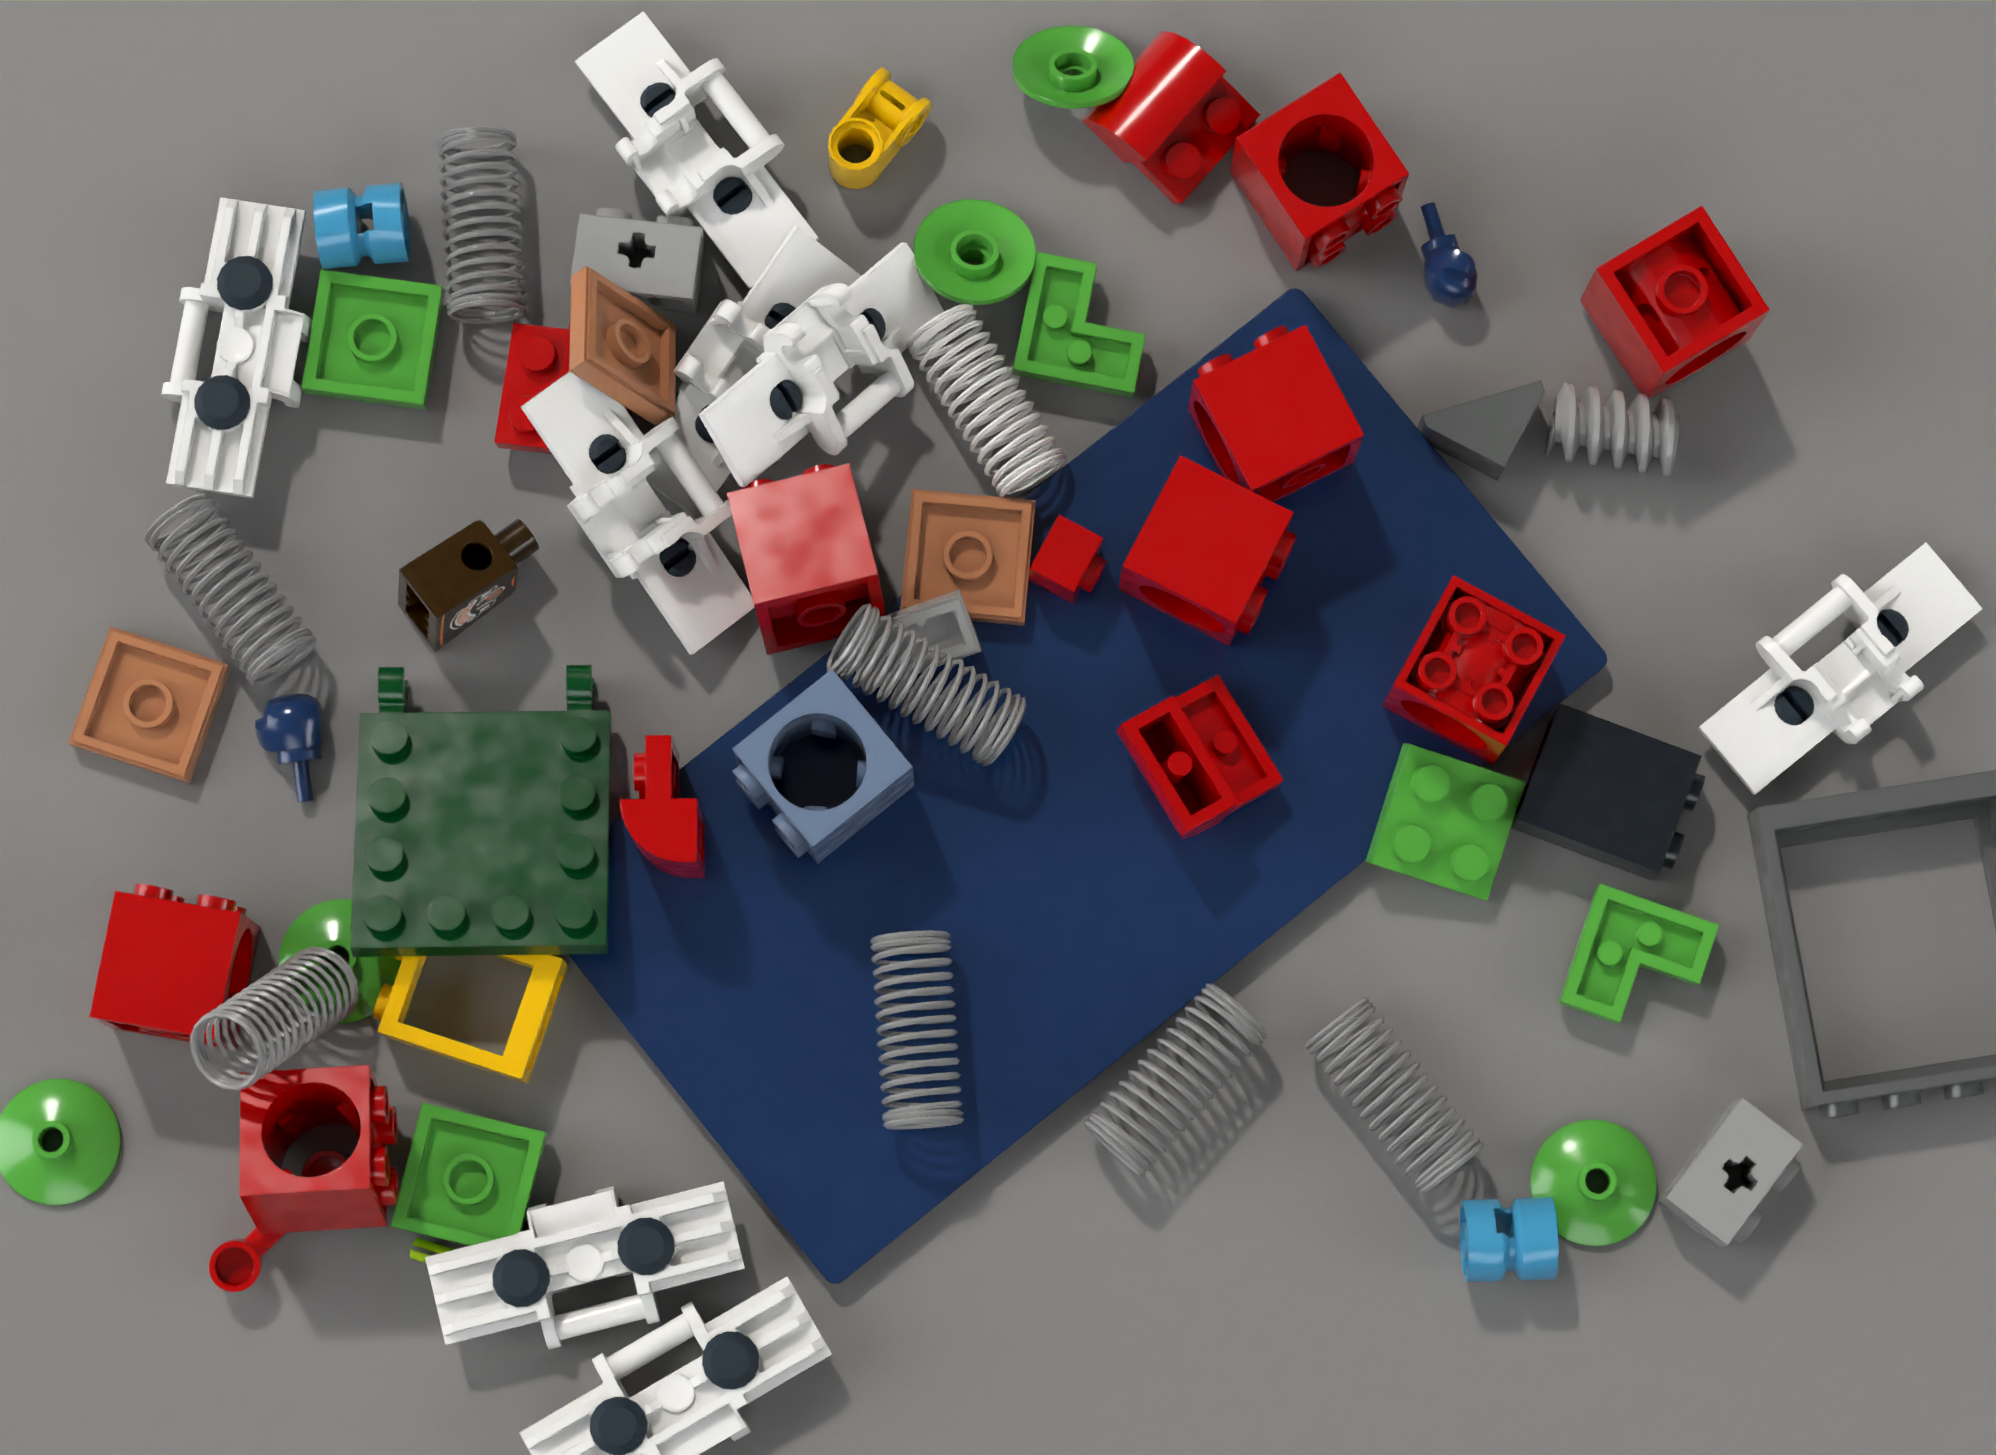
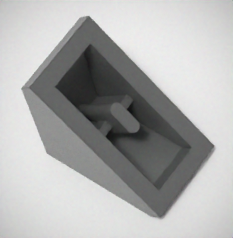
[1417,380,1545,481]

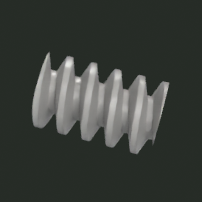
[1546,382,1680,478]

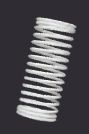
[906,304,1067,498]

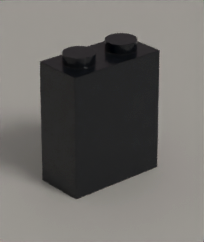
[1511,703,1705,880]

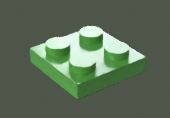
[301,269,445,410]
[1365,743,1525,901]
[390,1103,548,1246]

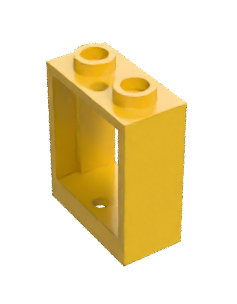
[373,955,569,1084]

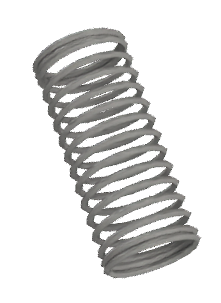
[437,125,527,324]
[144,493,316,686]
[827,603,1027,766]
[870,930,964,1129]
[190,946,359,1091]
[1084,984,1267,1176]
[1305,997,1484,1194]

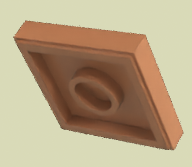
[569,266,676,426]
[900,489,1036,626]
[69,626,231,784]

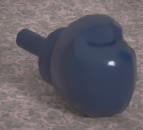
[1420,202,1478,307]
[255,693,322,803]

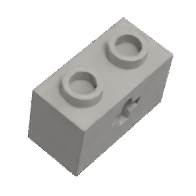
[570,208,706,314]
[1657,1097,1804,1248]

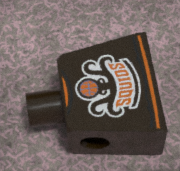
[398,519,539,652]

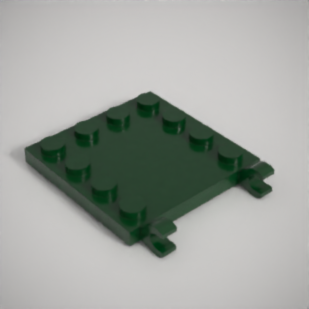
[350,665,612,957]

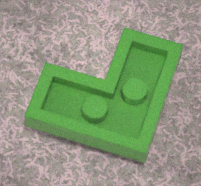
[1013,252,1146,398]
[1557,883,1719,1025]

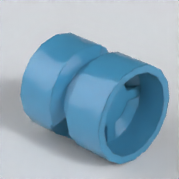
[313,182,411,269]
[1459,1197,1559,1282]

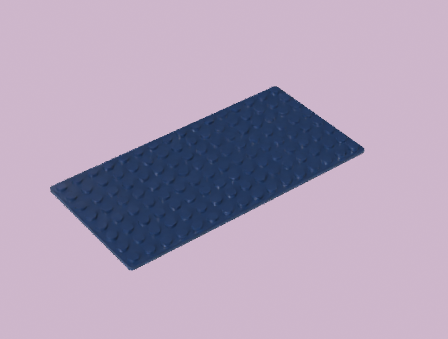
[568,289,1607,1284]

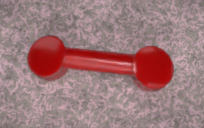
[209,1149,348,1292]

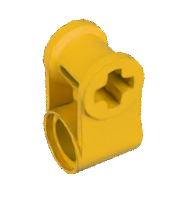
[828,67,933,189]

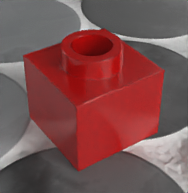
[1029,515,1108,604]

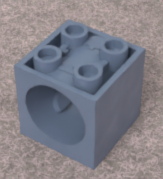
[732,669,915,864]

